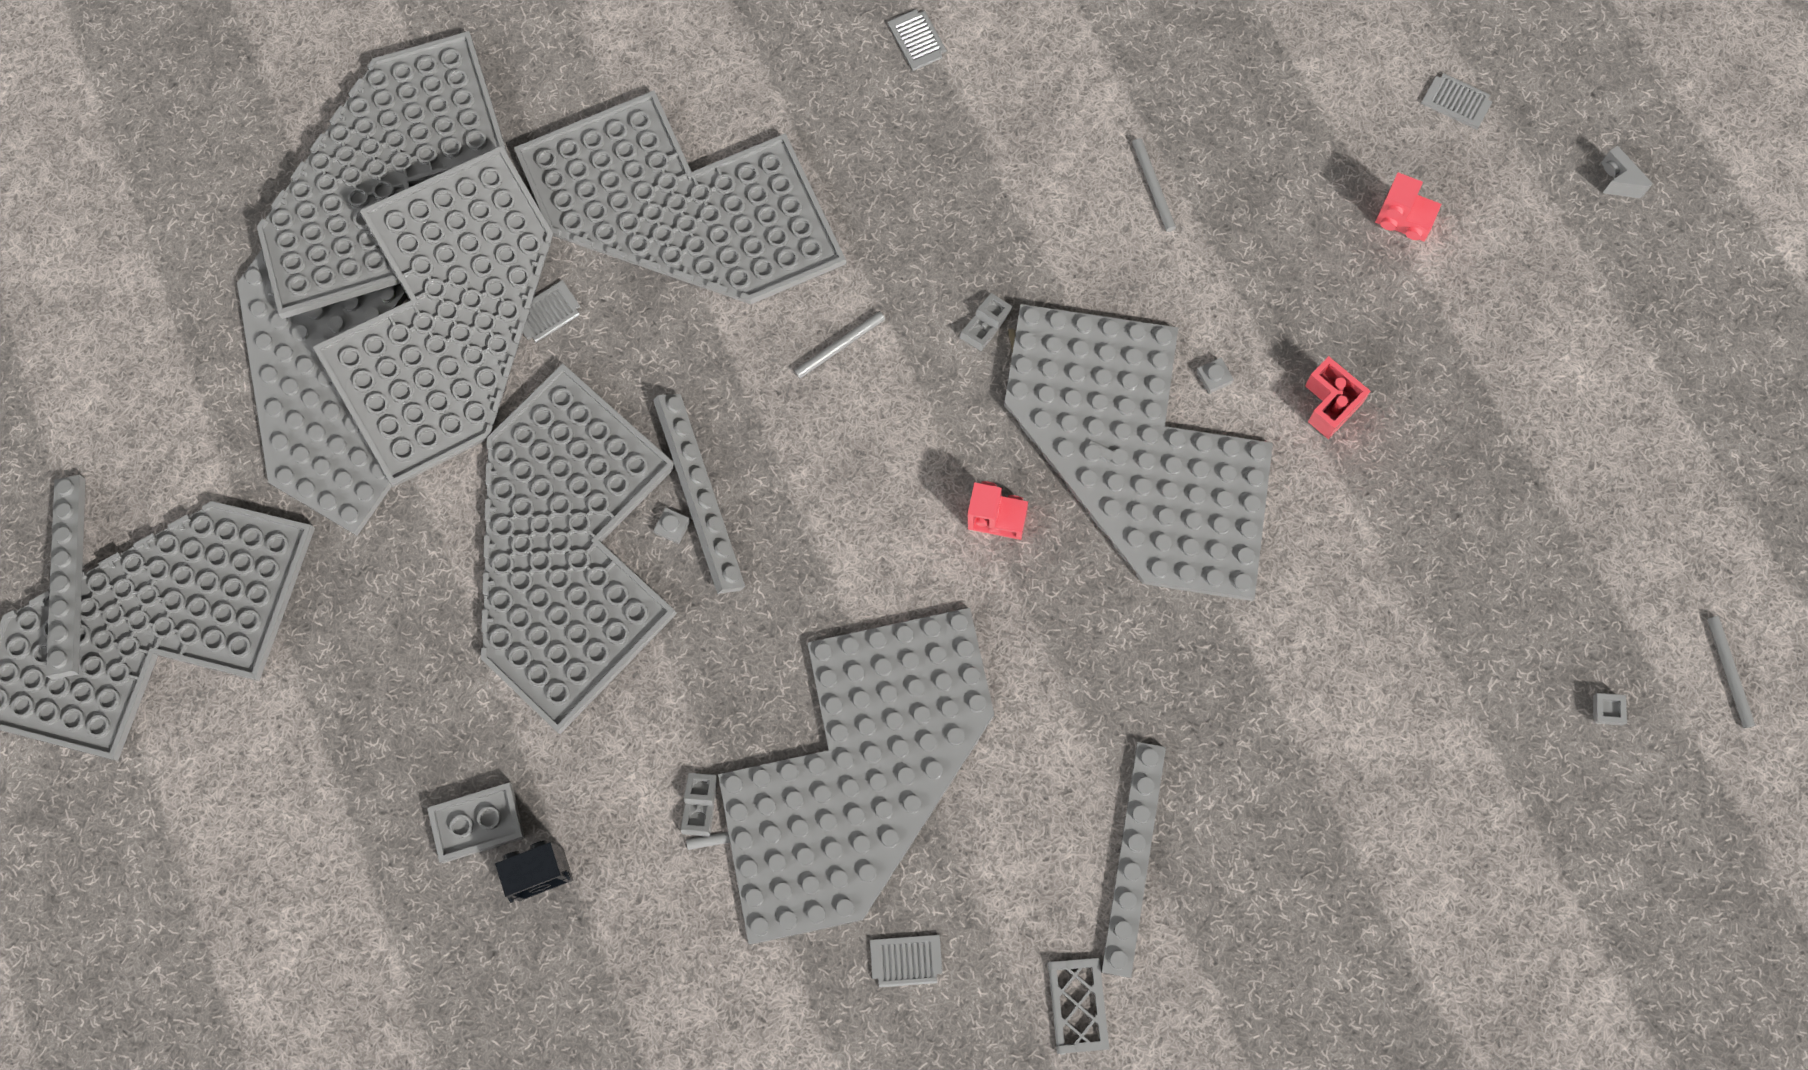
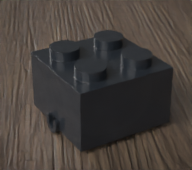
[495,840,574,903]

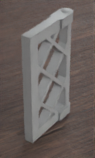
[1048,958,1109,1055]

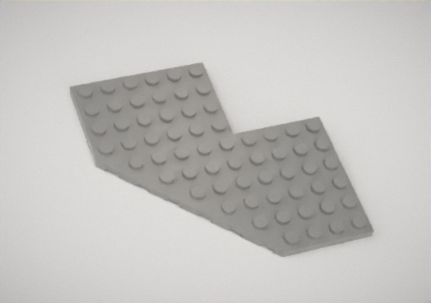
[257,31,509,319]
[514,90,847,304]
[313,146,553,488]
[237,250,407,536]
[1004,304,1273,601]
[481,364,677,734]
[0,501,315,761]
[718,608,994,945]

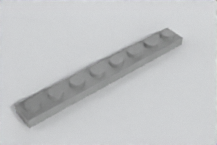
[653,394,745,594]
[46,475,86,680]
[1101,742,1166,978]

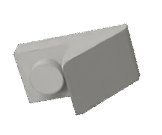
[1601,146,1653,198]

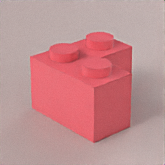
[1375,172,1442,242]
[1305,356,1371,440]
[968,481,1028,540]

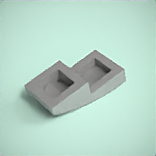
[960,293,1013,351]
[681,773,717,837]

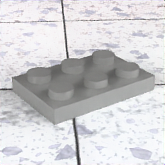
[427,782,525,864]

